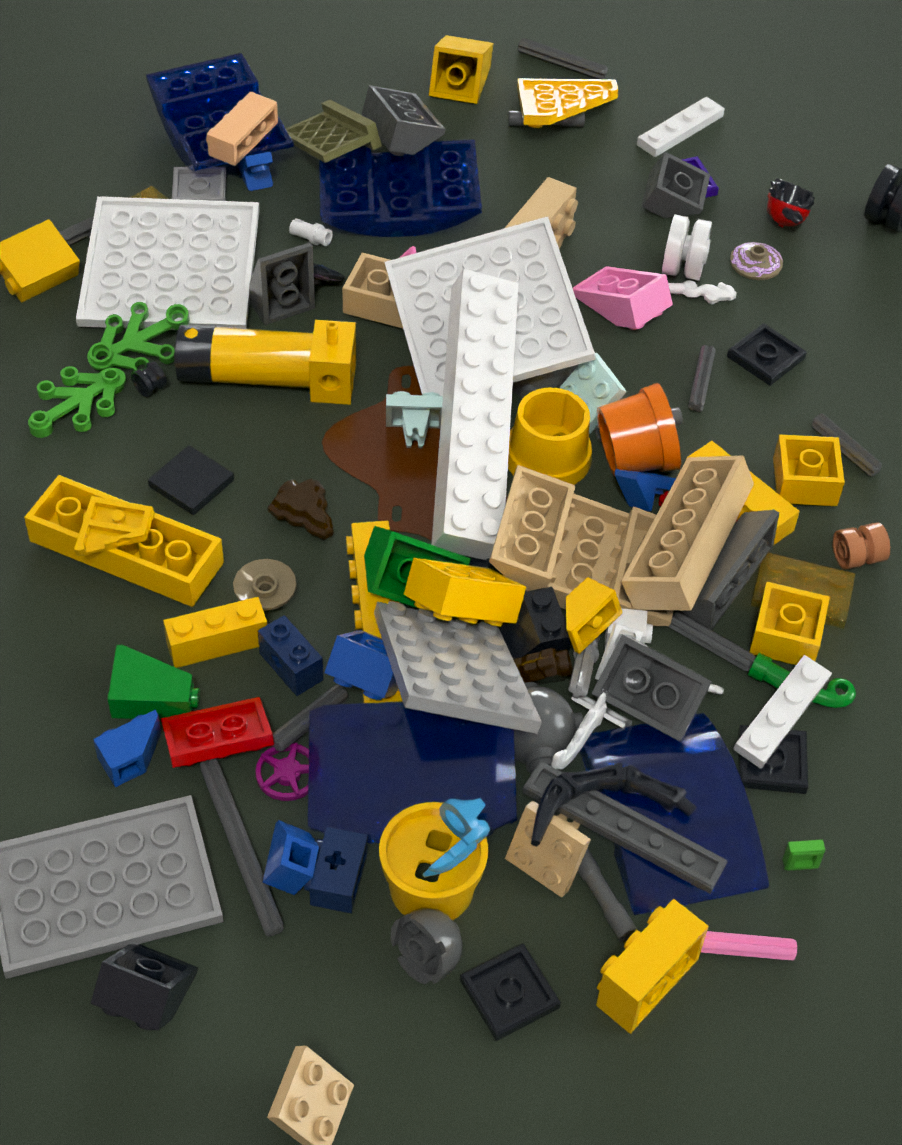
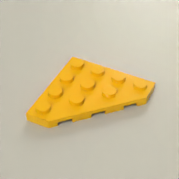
[517,79,618,128]

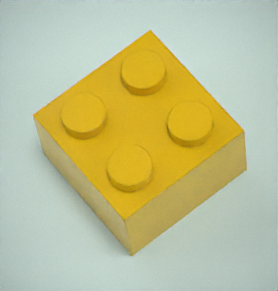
[773,435,845,506]
[750,582,830,665]

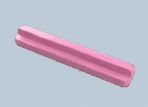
[701,931,797,960]

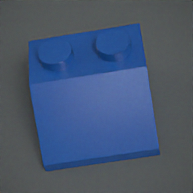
[324,630,398,700]

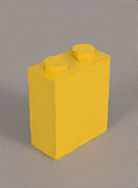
[0,219,80,303]

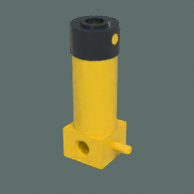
[174,320,356,405]

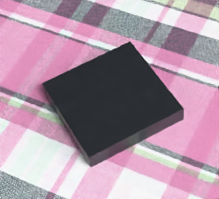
[727,323,807,386]
[148,445,234,516]
[738,725,808,794]
[460,943,561,1041]

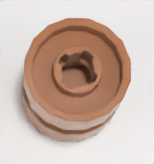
[833,522,891,570]

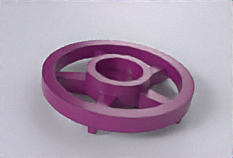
[256,743,320,801]

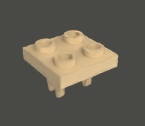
[505,801,591,898]
[267,1046,354,1145]

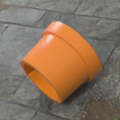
[597,383,681,476]

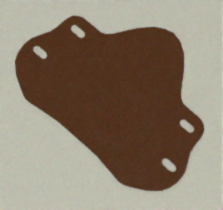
[322,366,507,540]

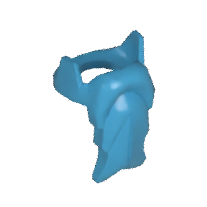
[422,798,490,878]

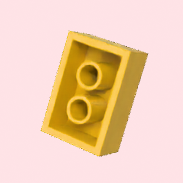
[404,558,526,626]
[596,899,709,1034]

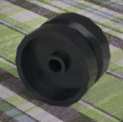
[864,164,902,232]

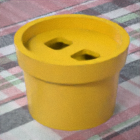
[508,387,592,485]
[379,802,488,920]

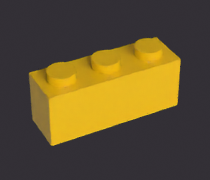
[163,597,267,668]

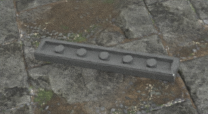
[523,761,728,894]

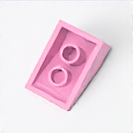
[573,266,673,330]

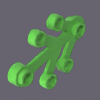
[87,302,190,371]
[28,366,126,438]

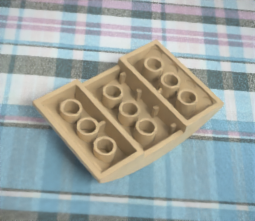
[489,465,674,626]

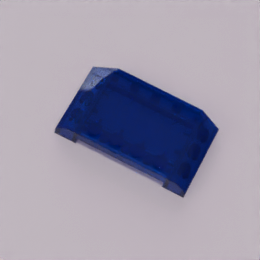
[308,701,517,843]

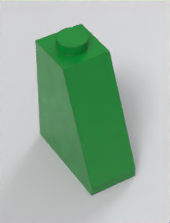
[108,645,200,720]

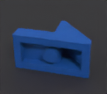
[238,152,273,191]
[615,469,676,512]

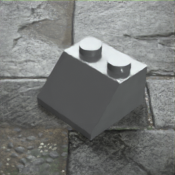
[642,152,710,218]

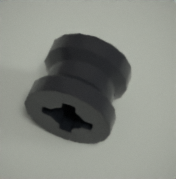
[131,361,167,397]

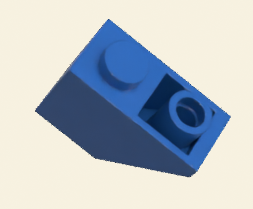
[93,710,161,787]
[262,820,319,895]

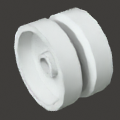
[662,214,712,281]

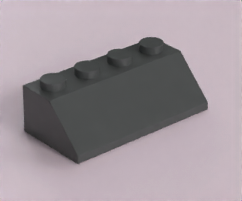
[362,85,446,156]
[677,509,780,630]

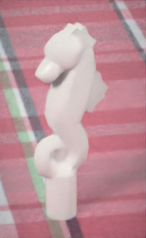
[668,280,737,305]

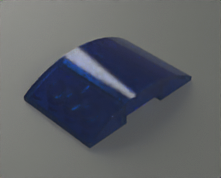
[146,53,294,171]
[319,139,482,237]
[580,713,769,915]

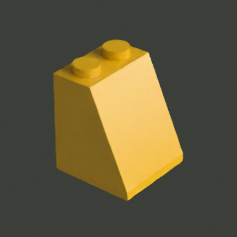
[429,35,494,104]

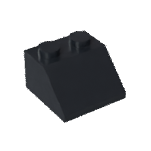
[497,586,571,659]
[90,944,199,1031]

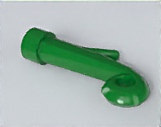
[748,652,856,708]

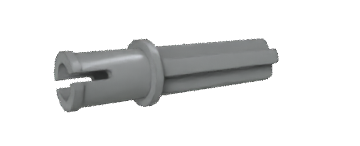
[568,635,600,699]

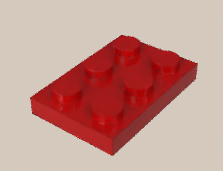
[161,697,274,768]

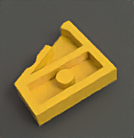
[74,496,155,556]

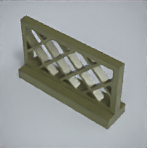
[280,100,382,163]

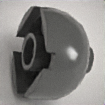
[391,908,463,984]

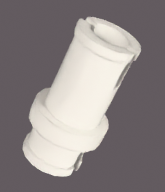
[289,218,333,246]

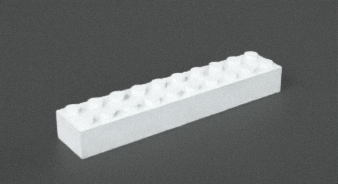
[431,269,519,560]

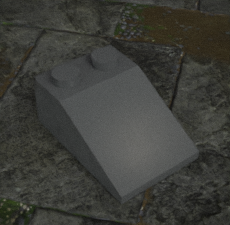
[249,242,315,325]
[591,634,712,741]

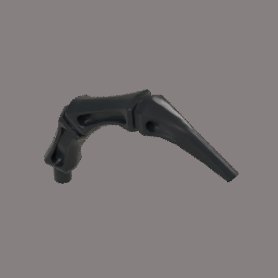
[531,762,698,846]

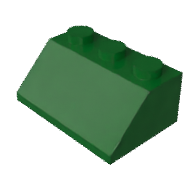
[364,526,471,609]

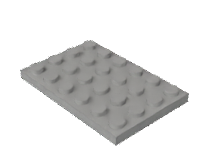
[374,601,542,734]
[0,795,224,979]

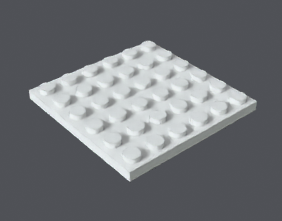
[76,196,259,330]
[384,217,595,396]

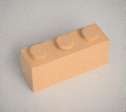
[206,91,278,166]

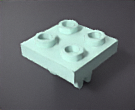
[560,352,627,434]
[386,391,443,449]

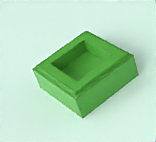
[782,840,825,870]

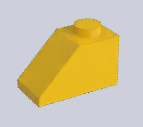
[566,577,623,654]

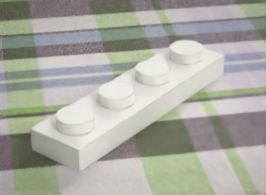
[637,97,725,157]
[733,655,832,769]

